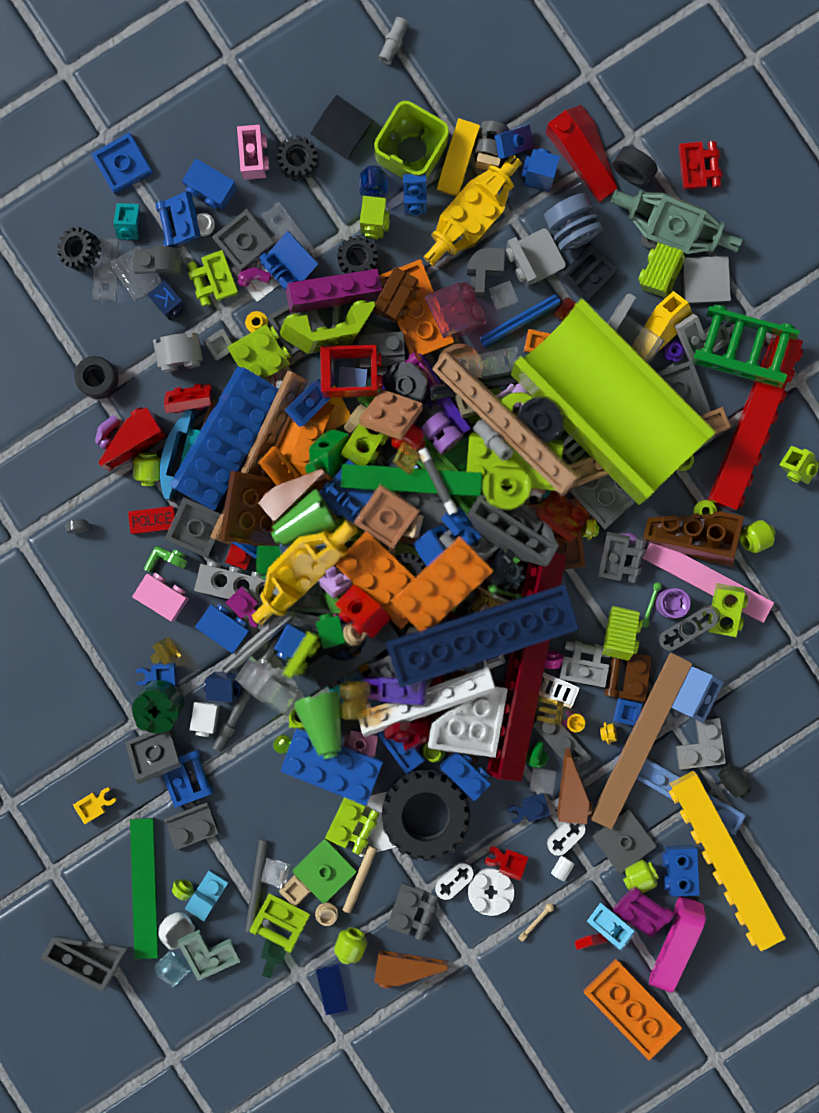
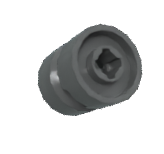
[474,120,509,162]

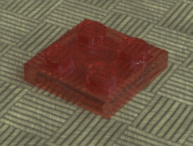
[534,490,589,543]

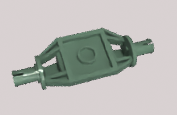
[610,189,742,254]

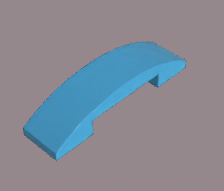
[160,410,196,501]

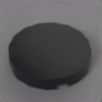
[384,362,429,403]
[518,396,565,443]

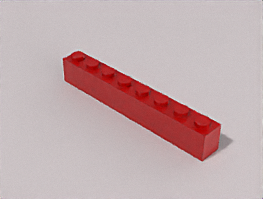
[707,335,804,512]

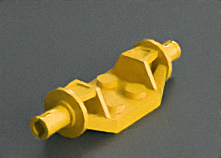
[423,155,522,266]
[252,520,357,625]

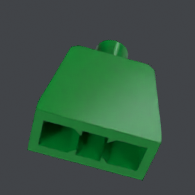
[305,429,349,478]

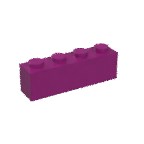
[286,269,382,314]

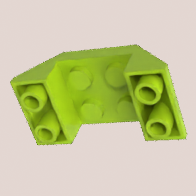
[280,300,375,354]

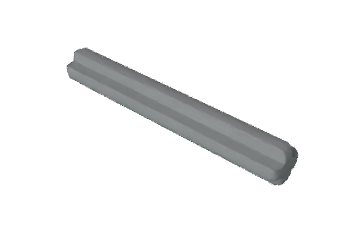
[221,609,295,674]

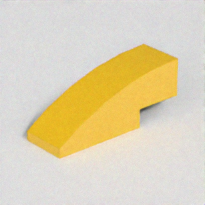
[437,118,480,196]

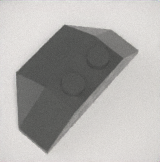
[467,495,558,566]

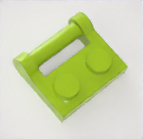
[249,893,310,954]

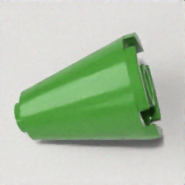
[271,489,339,547]
[294,692,341,759]

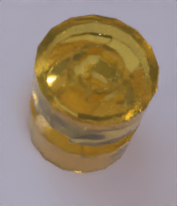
[340,681,371,719]

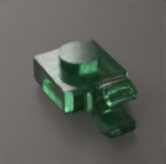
[260,938,286,979]

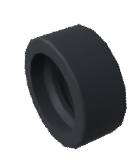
[612,146,658,187]

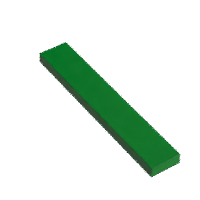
[341,464,482,497]
[130,817,159,959]

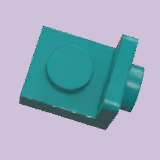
[113,203,141,240]

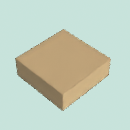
[476,153,501,171]
[344,404,367,433]
[279,874,311,907]

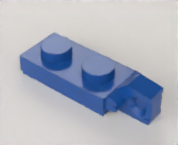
[285,375,338,428]

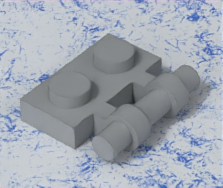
[559,640,610,687]

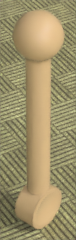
[518,903,554,942]

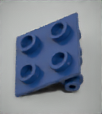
[259,231,319,290]
[320,460,376,524]

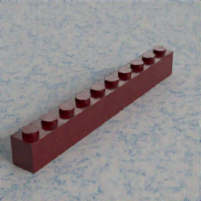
[486,552,567,781]

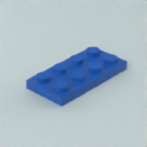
[280,727,384,806]

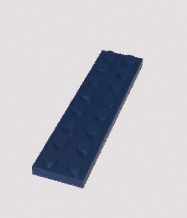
[385,584,579,688]

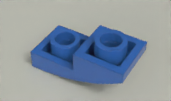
[403,174,427,216]

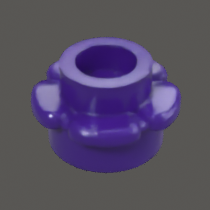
[663,340,685,362]

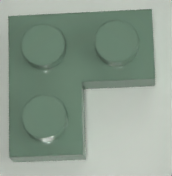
[178,930,240,981]

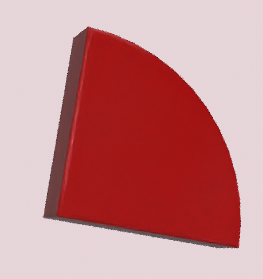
[574,933,608,950]

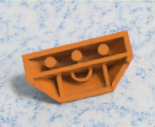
[277,403,335,477]

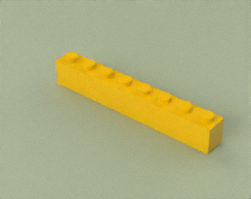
[668,771,786,951]

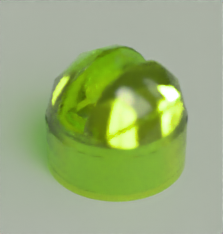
[273,733,291,754]

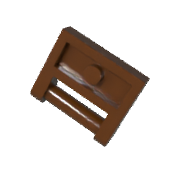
[604,654,652,702]

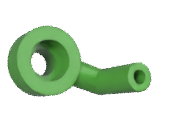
[144,546,188,573]

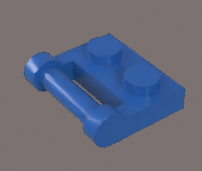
[155,191,201,248]
[162,749,214,808]

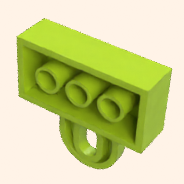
[467,392,564,490]

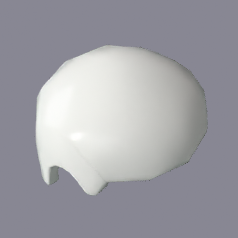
[159,912,195,950]

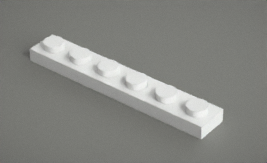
[357,667,496,737]

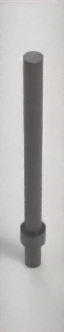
[212,629,284,752]

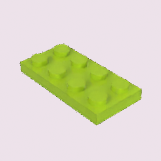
[283,632,322,678]

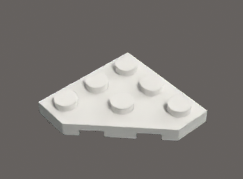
[428,686,508,757]

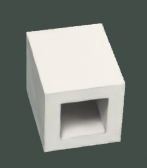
[190,701,220,737]

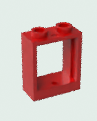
[320,345,382,398]

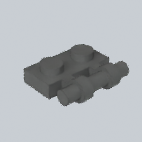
[598,532,646,583]
[387,882,439,941]

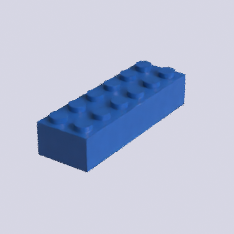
[169,367,279,511]

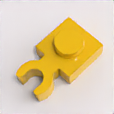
[73,787,118,825]

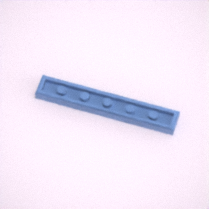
[614,758,746,835]

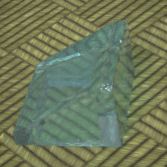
[155,951,190,987]

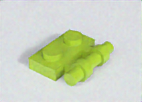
[187,250,239,307]
[325,797,380,855]

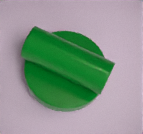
[526,741,548,768]

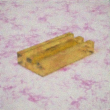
[534,696,564,725]

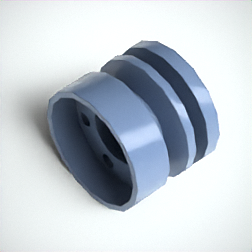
[543,193,603,252]

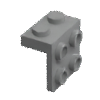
[505,228,565,288]

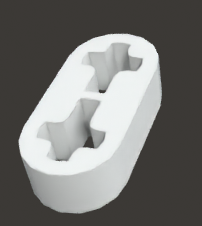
[547,822,585,856]
[435,861,473,900]

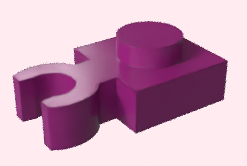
[225,586,259,628]

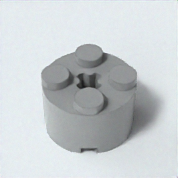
[153,333,203,373]

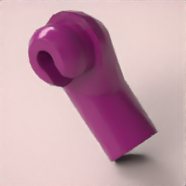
[238,267,272,287]

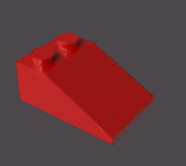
[98,407,168,471]

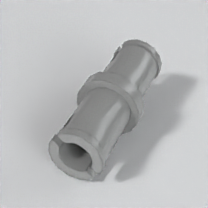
[378,17,409,65]
[474,420,513,461]

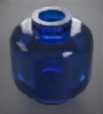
[359,165,388,198]

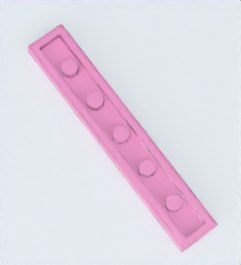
[642,542,774,623]

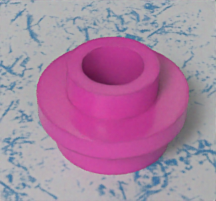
[544,651,564,669]

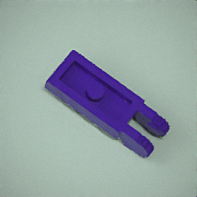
[363,677,425,705]

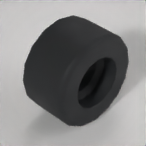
[74,356,119,399]

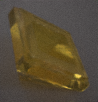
[392,442,421,474]

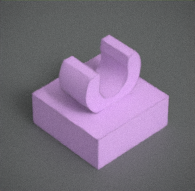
[319,566,352,599]

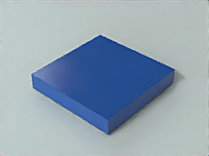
[91,132,153,195]

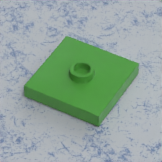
[292,839,357,903]

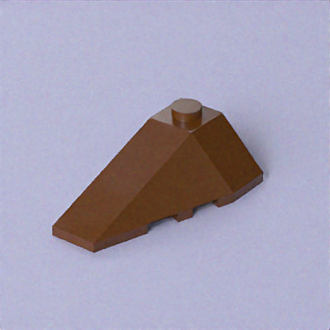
[643,511,744,568]

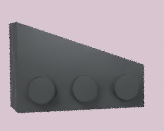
[41,936,129,992]

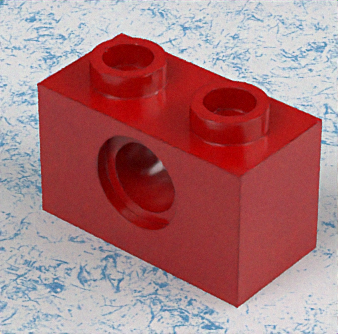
[335,584,391,639]

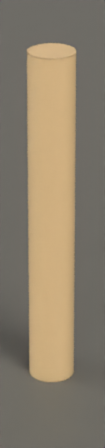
[343,845,377,913]

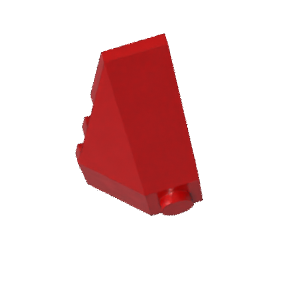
[545,105,618,203]

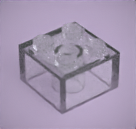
[235,656,304,717]

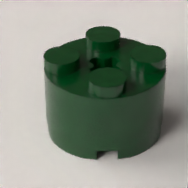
[132,680,184,733]

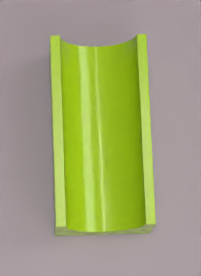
[511,299,715,505]

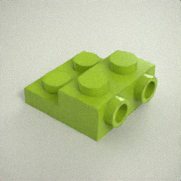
[227,324,291,379]

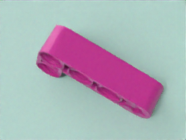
[649,896,705,993]

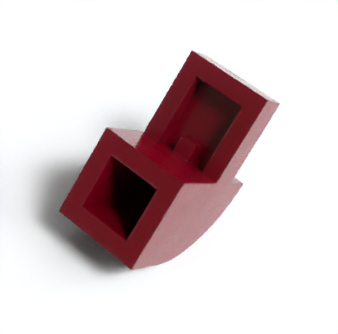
[384,714,433,751]

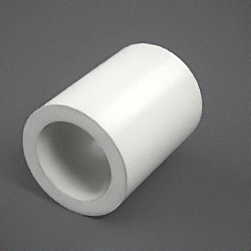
[551,855,575,882]

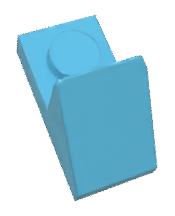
[185,869,229,921]
[587,903,636,951]

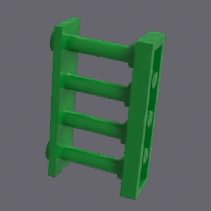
[692,305,800,388]

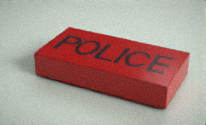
[128,506,175,534]

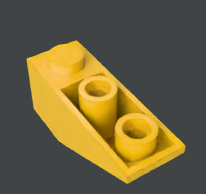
[631,291,693,362]

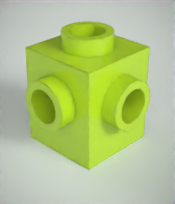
[780,446,819,484]

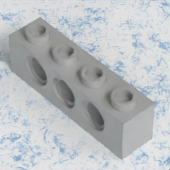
[194,561,279,607]

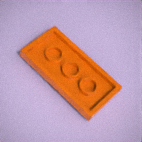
[379,259,454,355]
[335,532,415,629]
[391,536,493,631]
[583,959,682,1061]

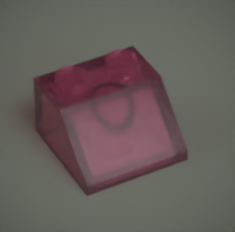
[425,282,486,338]

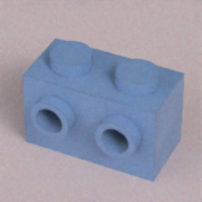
[671,666,724,724]

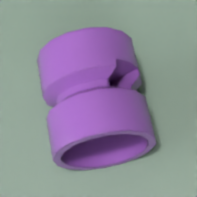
[421,411,463,455]
[655,588,691,618]

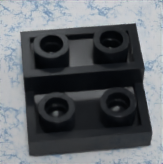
[310,95,374,159]

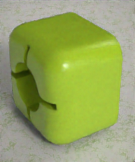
[374,101,449,180]

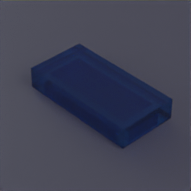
[316,963,349,1015]

